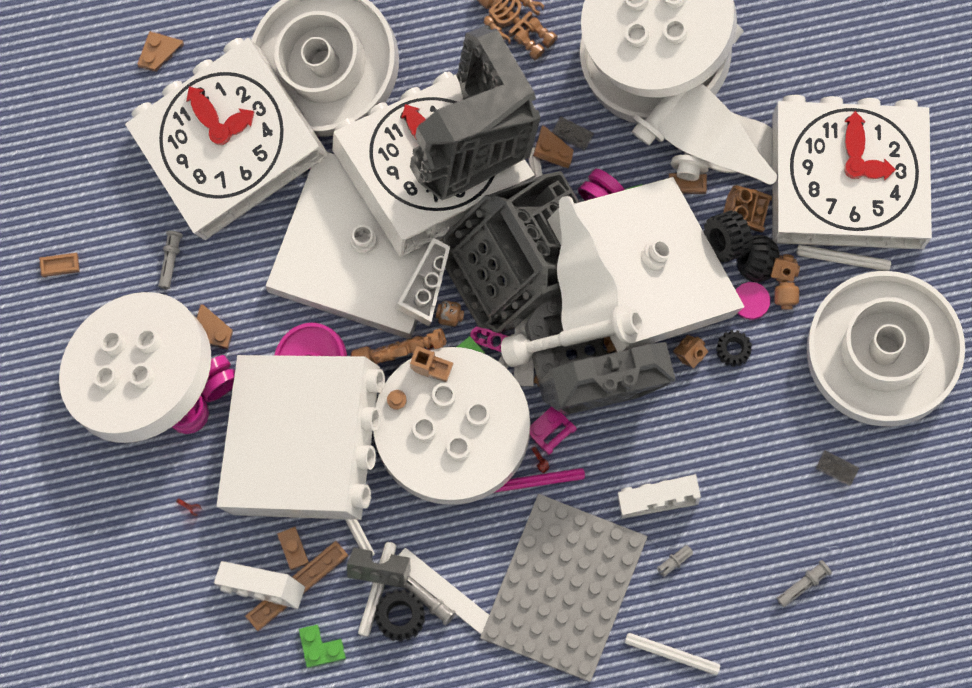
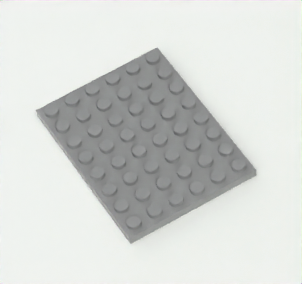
[480,494,648,683]

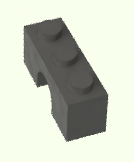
[347,547,411,588]

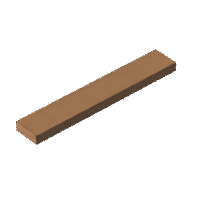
[245,541,349,631]

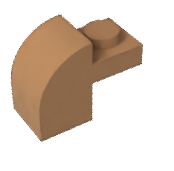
[410,346,454,382]

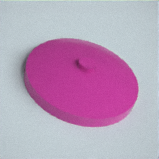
[274,323,347,356]

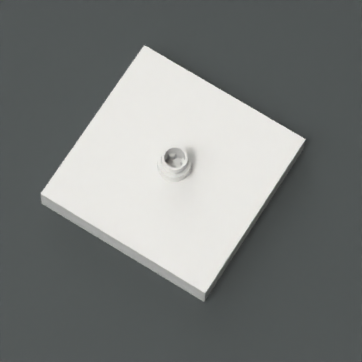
[266,152,443,339]
[548,177,744,352]

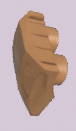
[723,185,772,232]

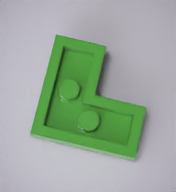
[299,624,346,668]

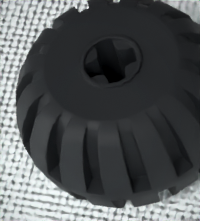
[737,235,780,282]

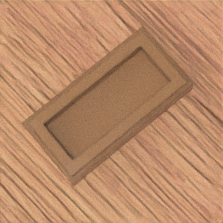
[669,173,707,194]
[39,252,80,277]

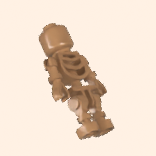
[477,0,558,61]
[351,328,447,364]

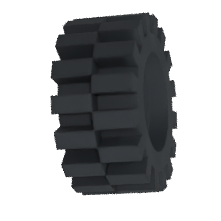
[716,330,752,367]

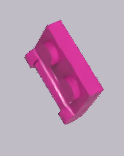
[530,406,577,455]

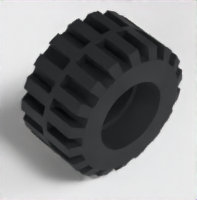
[703,210,752,262]
[375,589,425,642]

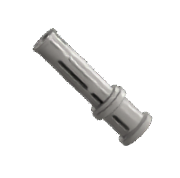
[158,231,183,289]
[776,560,832,608]
[404,577,456,626]

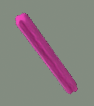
[494,468,585,493]

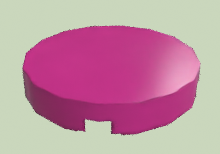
[736,282,770,320]

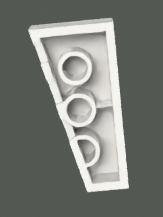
[396,238,450,326]
[617,474,701,519]
[214,561,305,609]

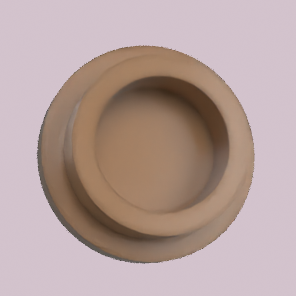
[387,390,407,410]

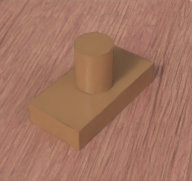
[277,527,309,571]

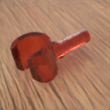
[532,447,550,474]
[176,498,202,517]

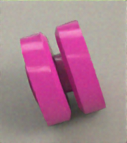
[578,168,625,201]
[201,355,235,402]
[172,395,209,434]

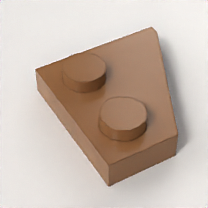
[137,31,184,72]
[533,125,574,168]
[197,304,233,349]

